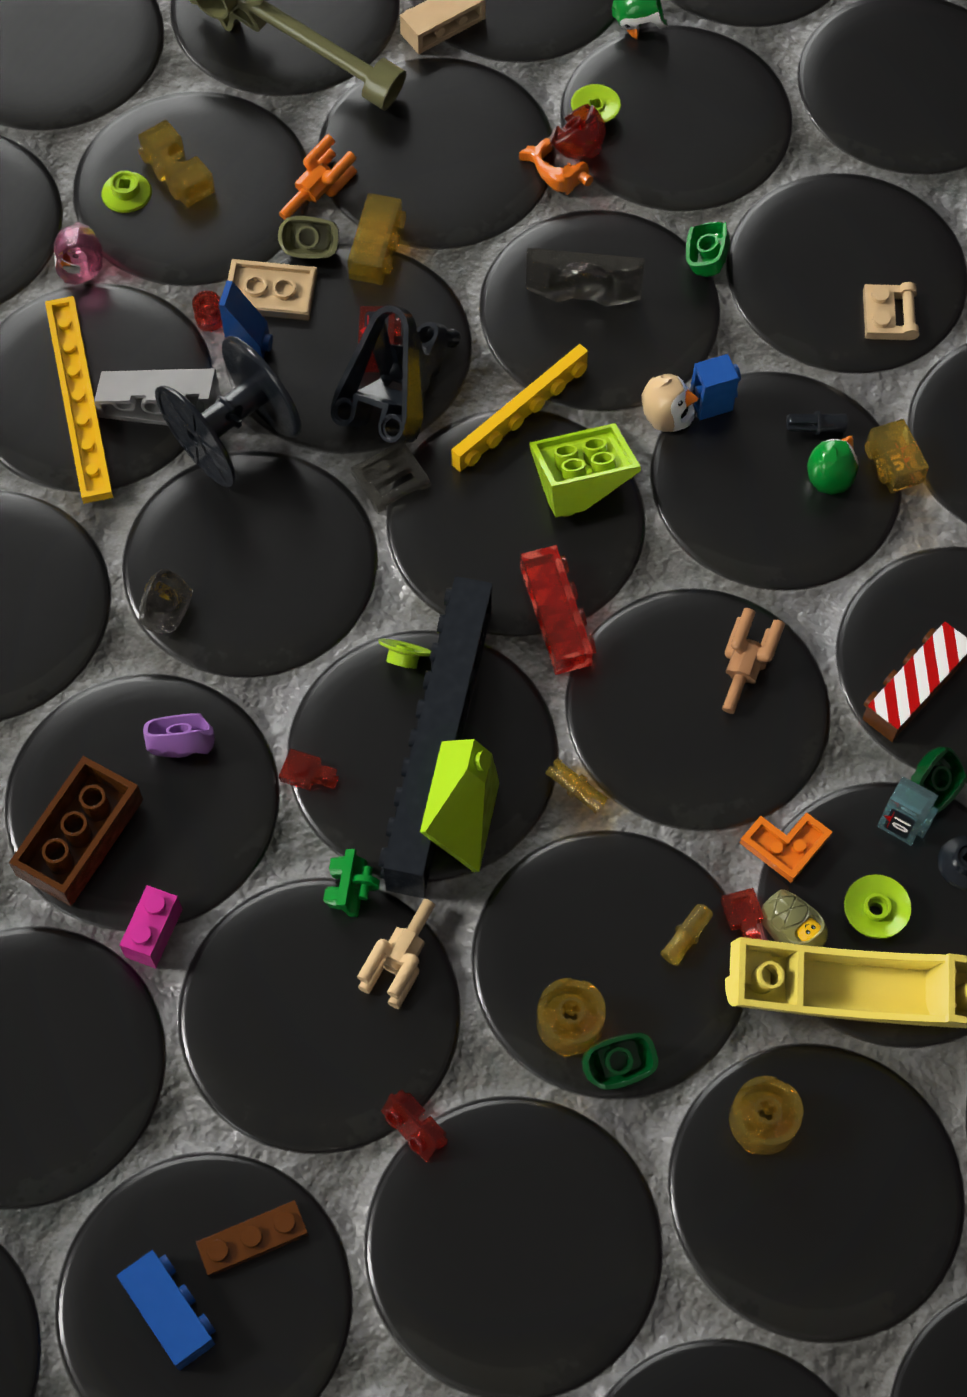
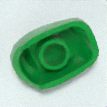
[686,222,730,277]

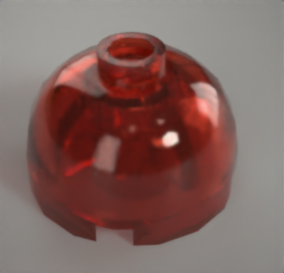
[550,104,606,160]

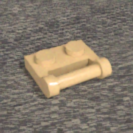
[863,282,919,340]

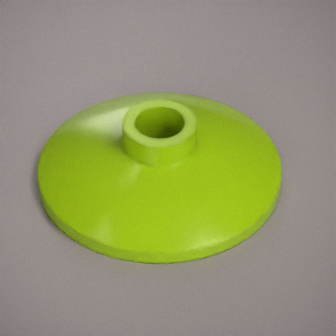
[844,874,911,939]

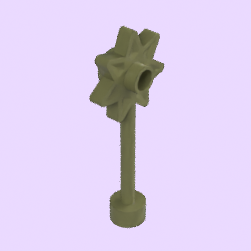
[189,0,407,111]

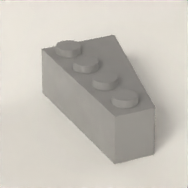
[94,368,221,426]

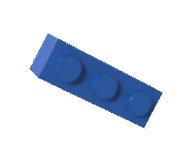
[116,1250,216,1370]

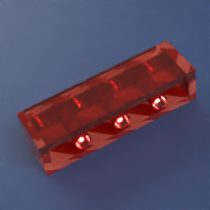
[520,545,596,675]

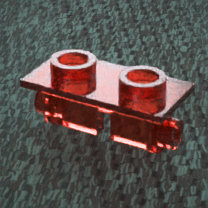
[381,1089,448,1162]

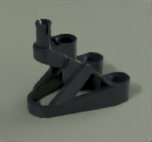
[330,306,461,443]

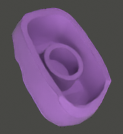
[143,713,215,758]

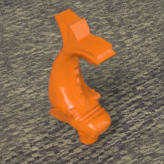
[519,138,593,195]

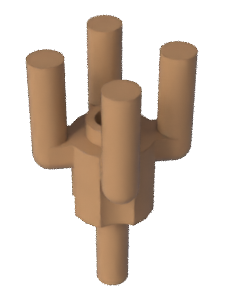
[722,608,785,714]

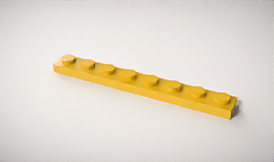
[45,296,113,504]

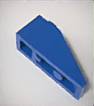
[219,280,273,359]

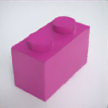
[119,885,183,969]

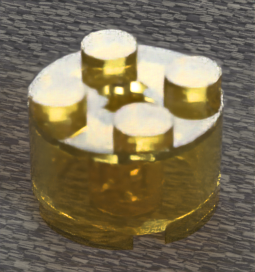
[536,978,606,1056]
[729,1076,804,1155]

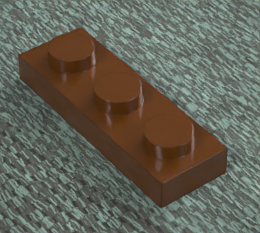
[196,1200,308,1278]

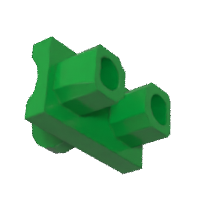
[323,849,380,917]

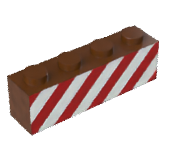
[862,622,967,742]

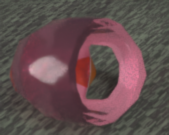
[54,222,103,285]

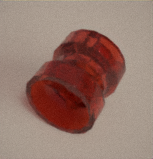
[192,291,222,332]

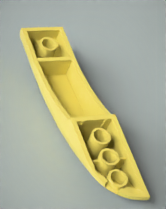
[725,937,967,1028]

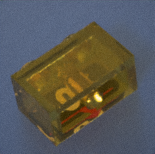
[865,418,929,493]

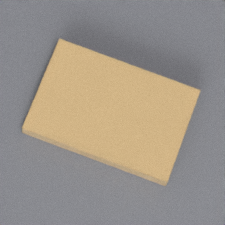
[228,259,318,321]

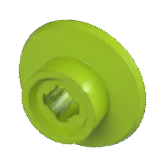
[571,84,621,126]
[101,171,152,213]
[378,639,431,669]

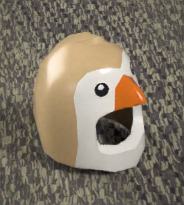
[642,374,699,432]

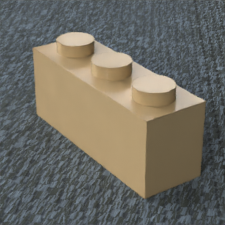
[400,0,485,54]

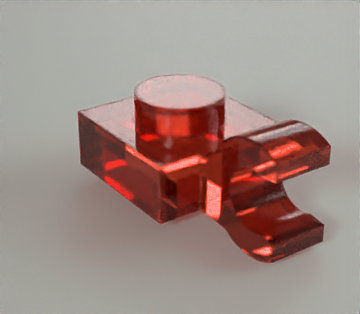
[279,748,339,791]
[721,888,764,940]

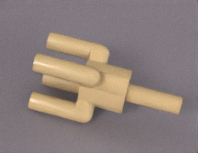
[357,899,435,1009]

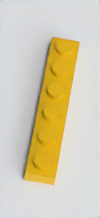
[451,344,588,472]

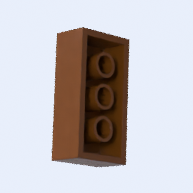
[9,756,143,907]

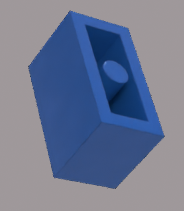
[690,354,741,420]

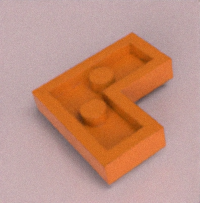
[740,812,832,883]

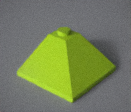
[529,423,641,518]
[420,739,500,872]

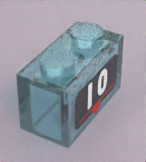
[877,776,939,846]

